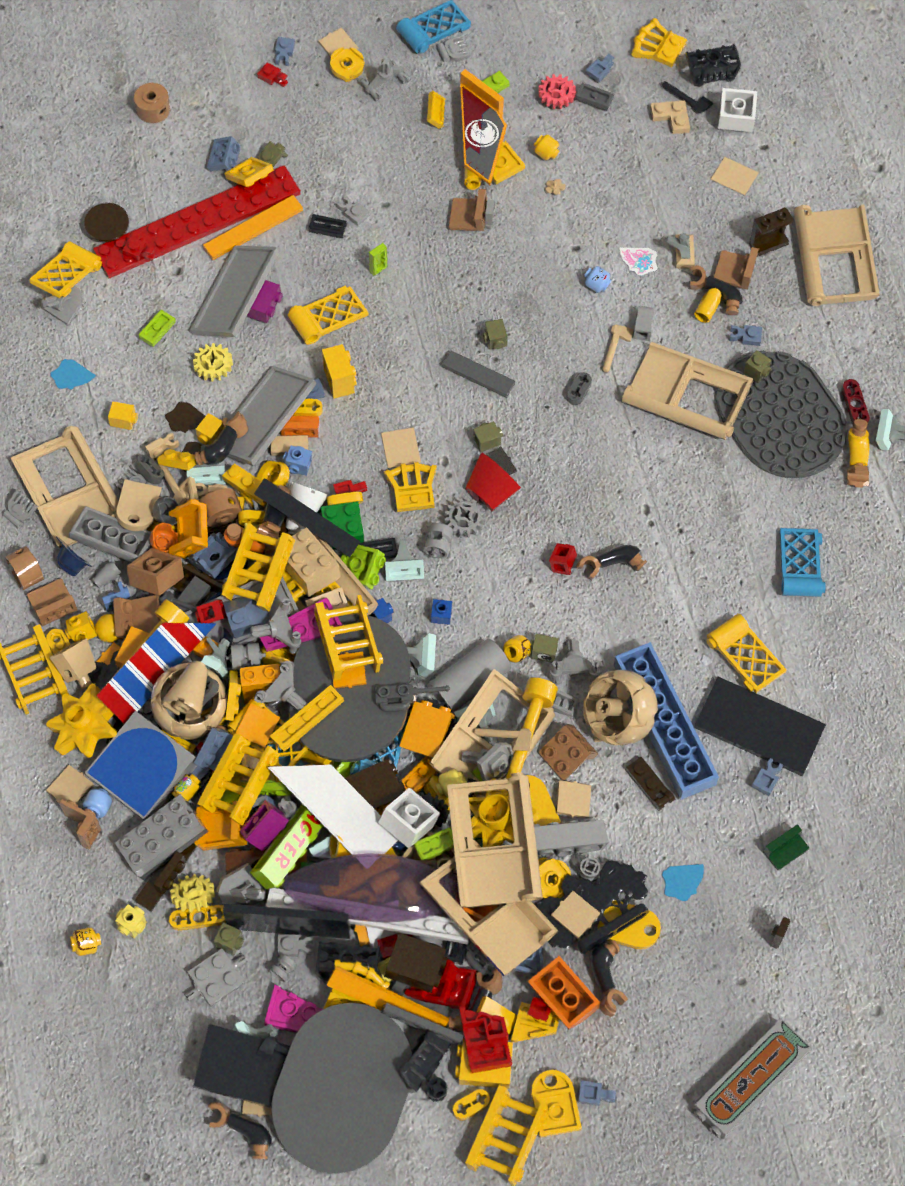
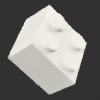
[718,88,757,132]
[378,788,440,848]

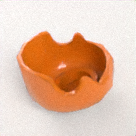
[149,523,178,553]

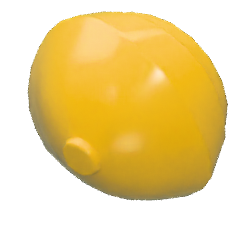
[256,461,289,487]
[260,646,295,666]

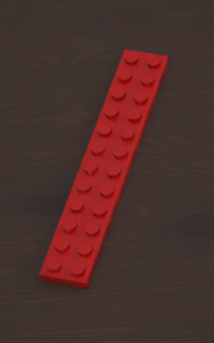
[93,165,301,279]

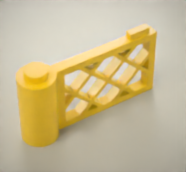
[29,241,102,298]
[287,286,368,345]
[706,613,786,693]
[227,697,309,767]

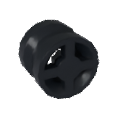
[426,1077,447,1102]

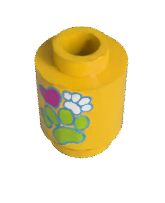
[172,774,201,801]

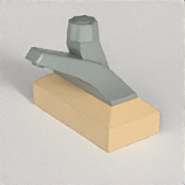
[666,233,695,268]

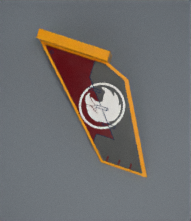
[460,69,507,186]

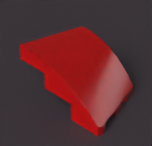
[465,453,521,512]
[404,960,477,1010]
[459,1007,512,1073]

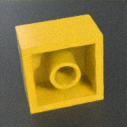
[322,344,357,399]

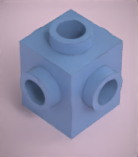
[283,445,312,476]

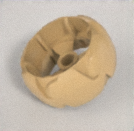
[151,663,227,740]
[583,670,658,745]

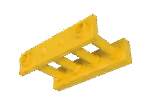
[222,523,295,612]
[314,595,383,681]
[0,624,69,715]
[197,733,280,826]
[465,1085,549,1186]

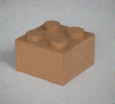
[127,548,184,596]

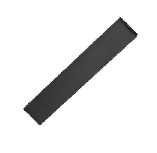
[254,478,360,557]

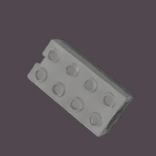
[115,794,209,880]

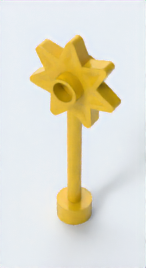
[46,599,190,758]
[469,677,558,847]

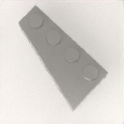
[534,819,609,859]

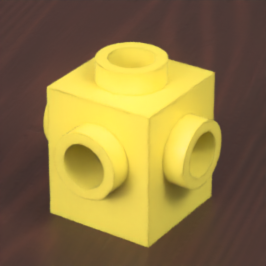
[115,905,147,939]

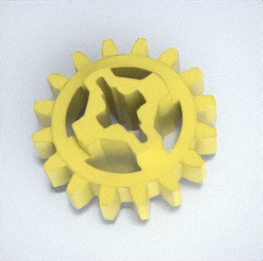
[193,343,233,382]
[170,874,215,913]

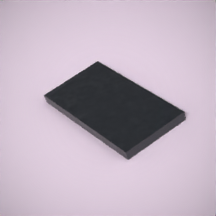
[694,677,826,777]
[223,904,351,939]
[193,1024,290,1108]

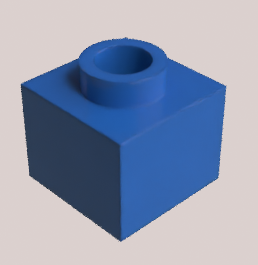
[371,598,394,623]
[431,599,452,625]

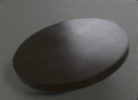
[84,203,129,242]

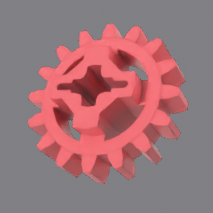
[539,74,576,109]

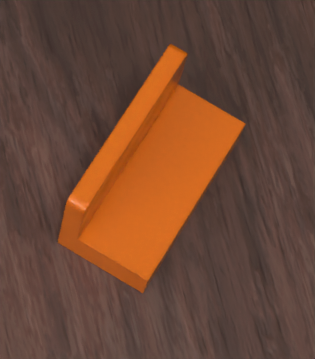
[281,416,319,438]

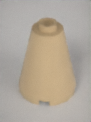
[163,661,208,719]

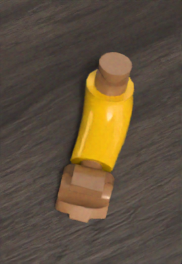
[847,419,869,488]

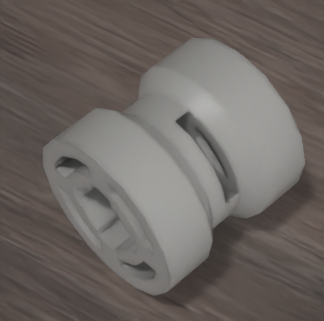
[579,857,600,883]
[269,954,298,983]

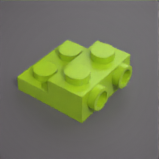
[341,545,386,590]

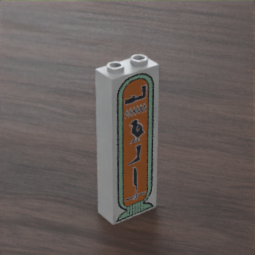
[693,1018,812,1140]

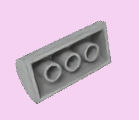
[69,506,152,563]
[426,639,511,712]

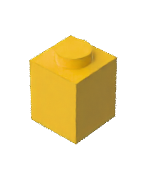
[108,401,138,430]
[196,413,224,445]

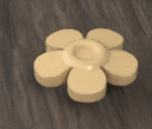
[546,179,566,195]

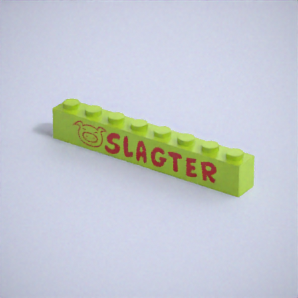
[250,761,357,889]

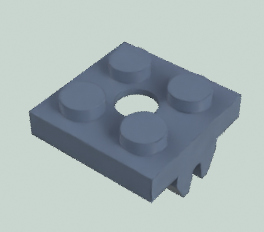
[187,532,238,578]

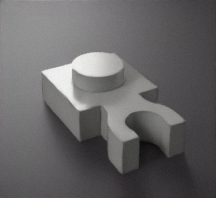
[337,196,370,226]
[278,935,313,957]

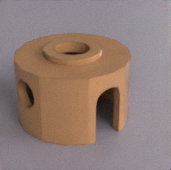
[134,82,171,123]
[199,488,242,527]
[5,546,44,590]

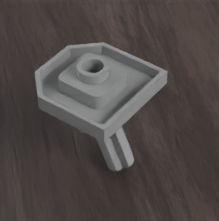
[39,280,84,325]
[461,743,513,781]
[216,863,266,906]

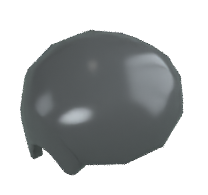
[152,496,178,525]

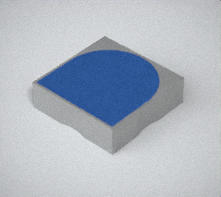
[85,711,198,821]

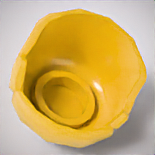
[95,614,123,643]

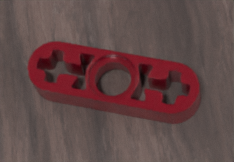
[842,379,870,426]

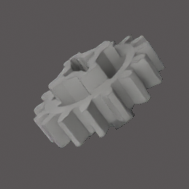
[445,498,485,538]

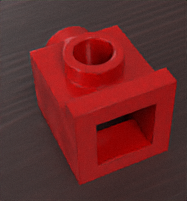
[549,543,577,575]
[195,600,227,623]

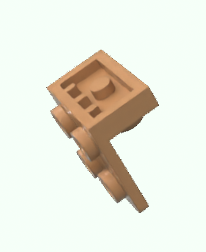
[449,189,488,231]
[714,247,759,290]
[27,579,77,626]
[113,595,160,639]
[539,725,598,780]
[59,799,101,850]

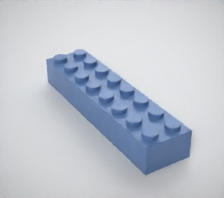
[613,642,719,800]

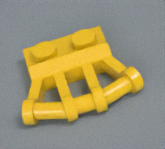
[632,18,687,67]
[383,462,437,512]
[323,960,390,1009]

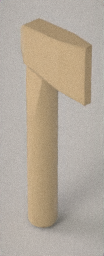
[602,325,634,372]
[159,465,187,506]
[474,728,532,751]

